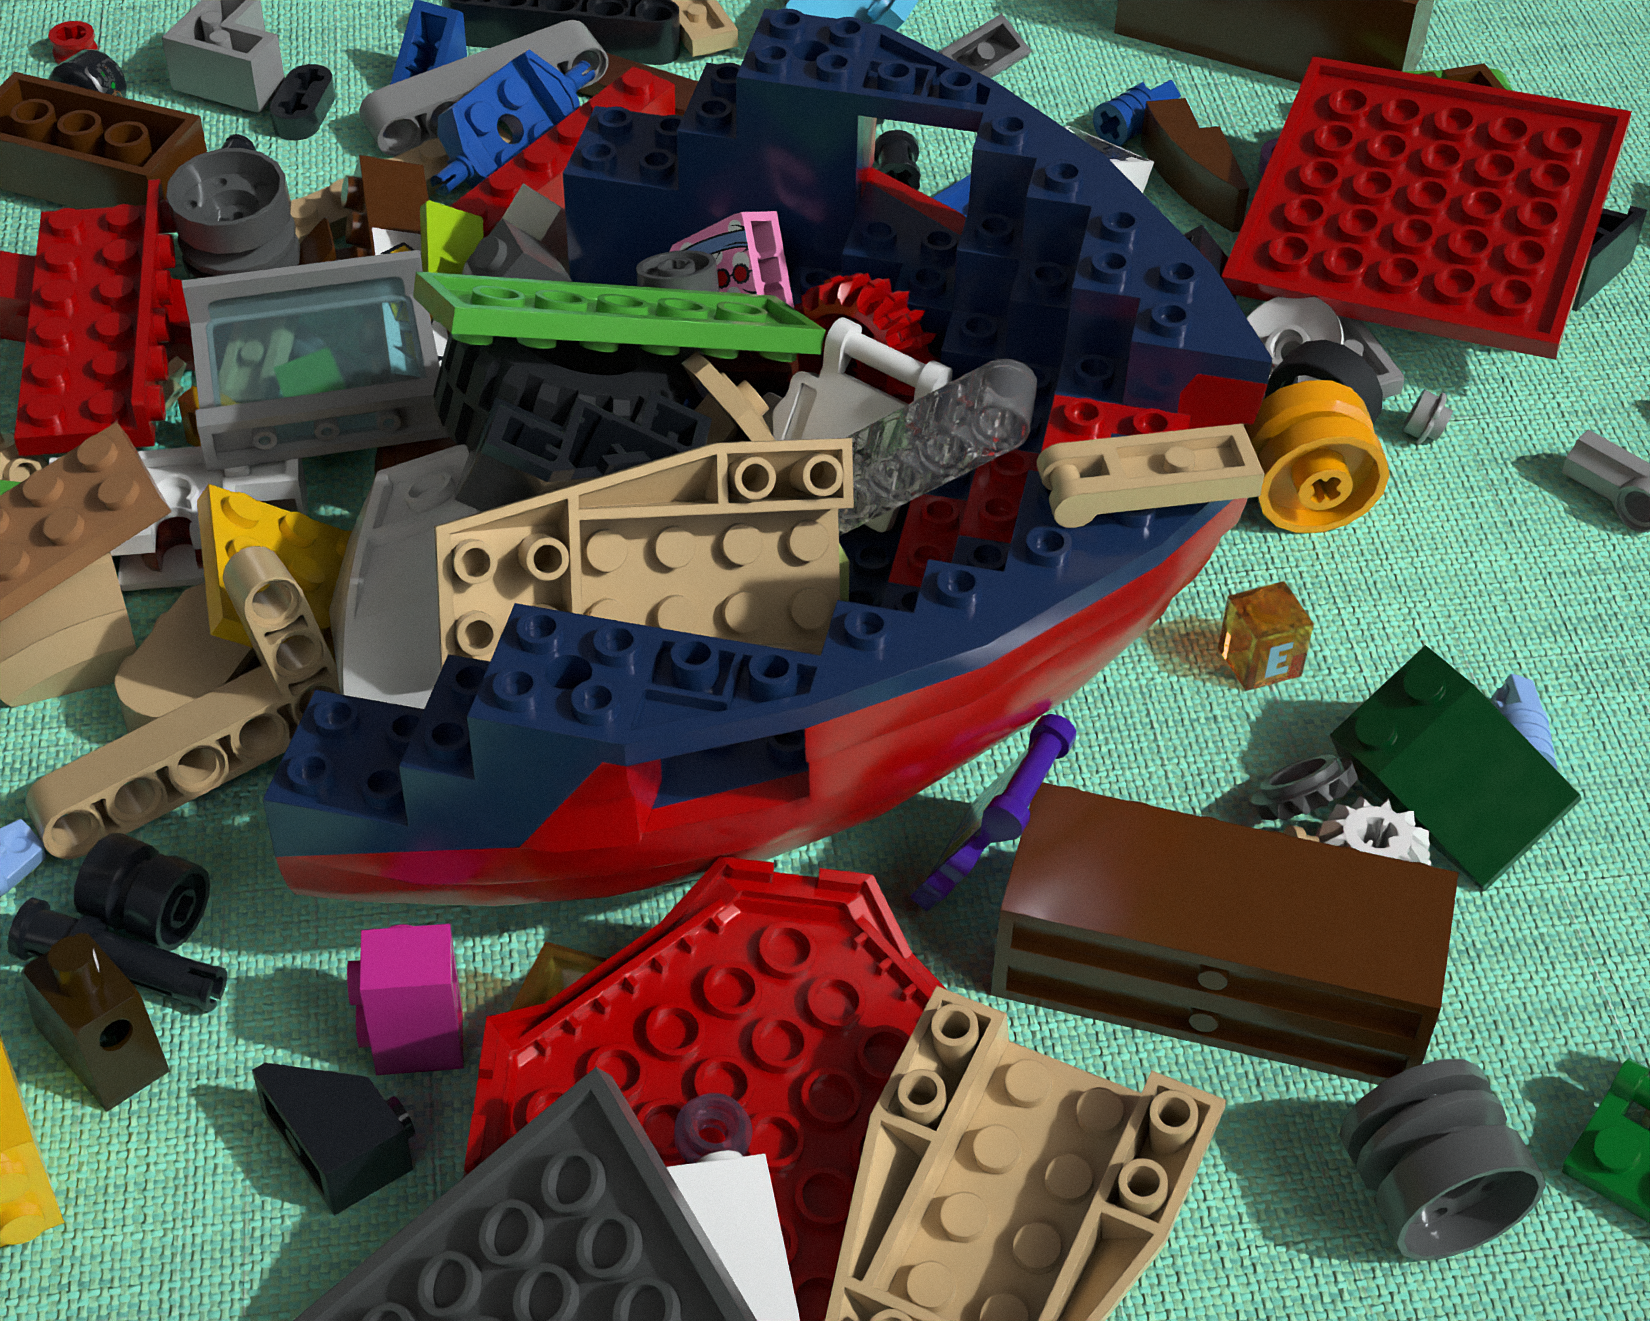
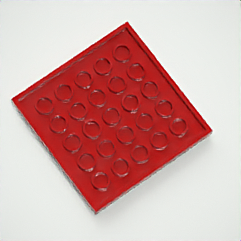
[1221,56,1632,360]

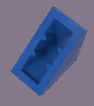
[390,0,467,85]

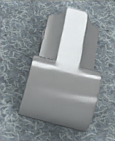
[1562,429,1650,533]

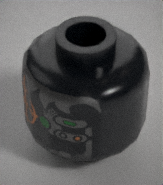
[48,49,127,98]

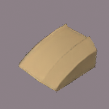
[0,552,137,707]

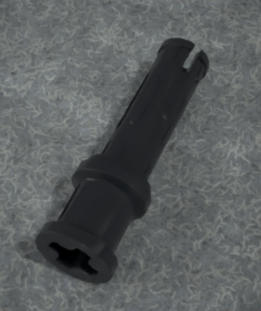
[7,897,227,1012]

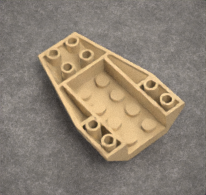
[434,438,854,669]
[825,986,1226,1321]

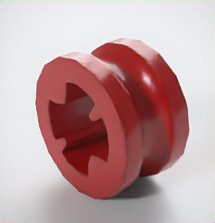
[48,21,98,64]

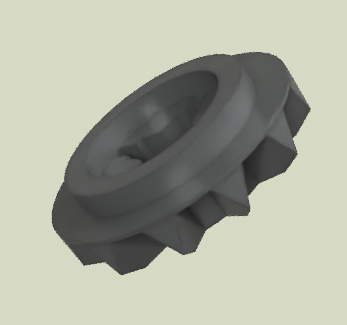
[1251,754,1358,821]

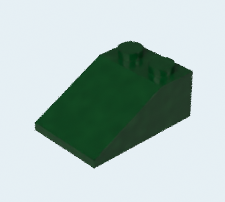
[1330,645,1581,892]

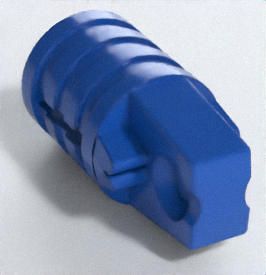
[1093,80,1181,147]

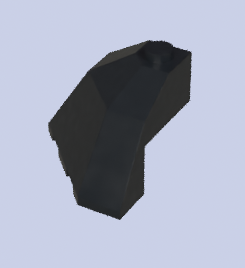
[454,391,712,511]

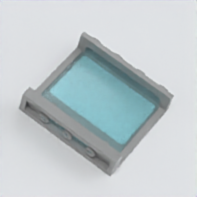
[182,250,450,471]

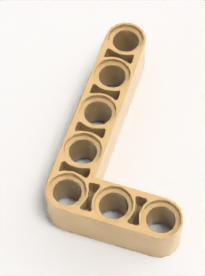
[25,546,340,859]

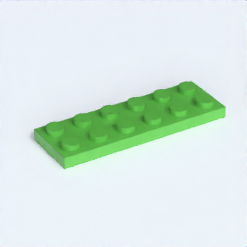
[413,271,826,362]

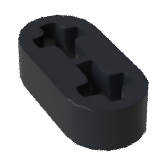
[270,64,335,141]

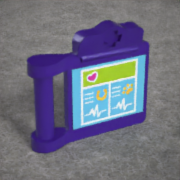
[910,714,1077,912]

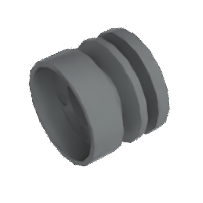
[166,148,300,279]
[1339,1059,1546,1261]

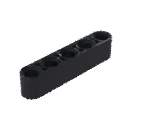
[442,0,680,65]

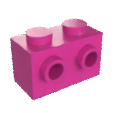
[347,924,464,1076]

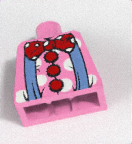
[669,211,794,308]

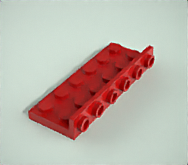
[14,179,177,456]

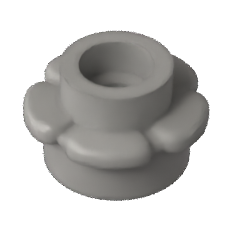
[1402,389,1453,445]

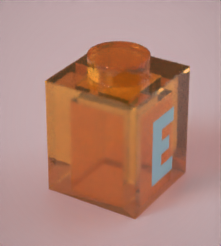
[1218,581,1314,691]

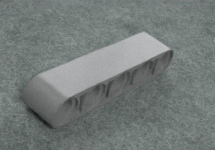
[359,20,609,156]

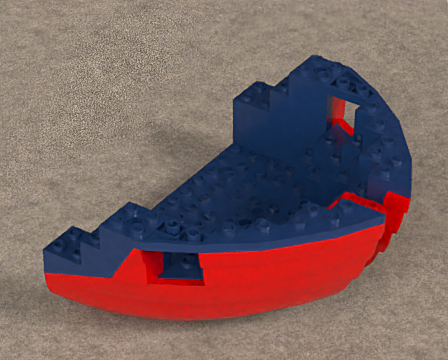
[263,9,1272,906]

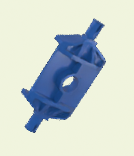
[430,49,595,196]

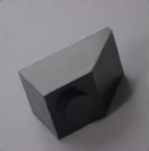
[252,1063,415,1216]

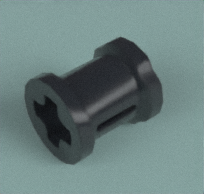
[874,130,921,190]

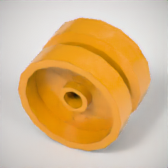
[1243,380,1390,533]

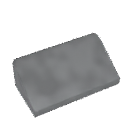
[939,13,1032,79]

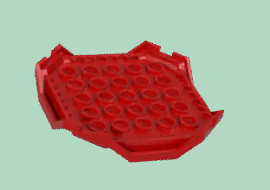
[463,856,947,1321]

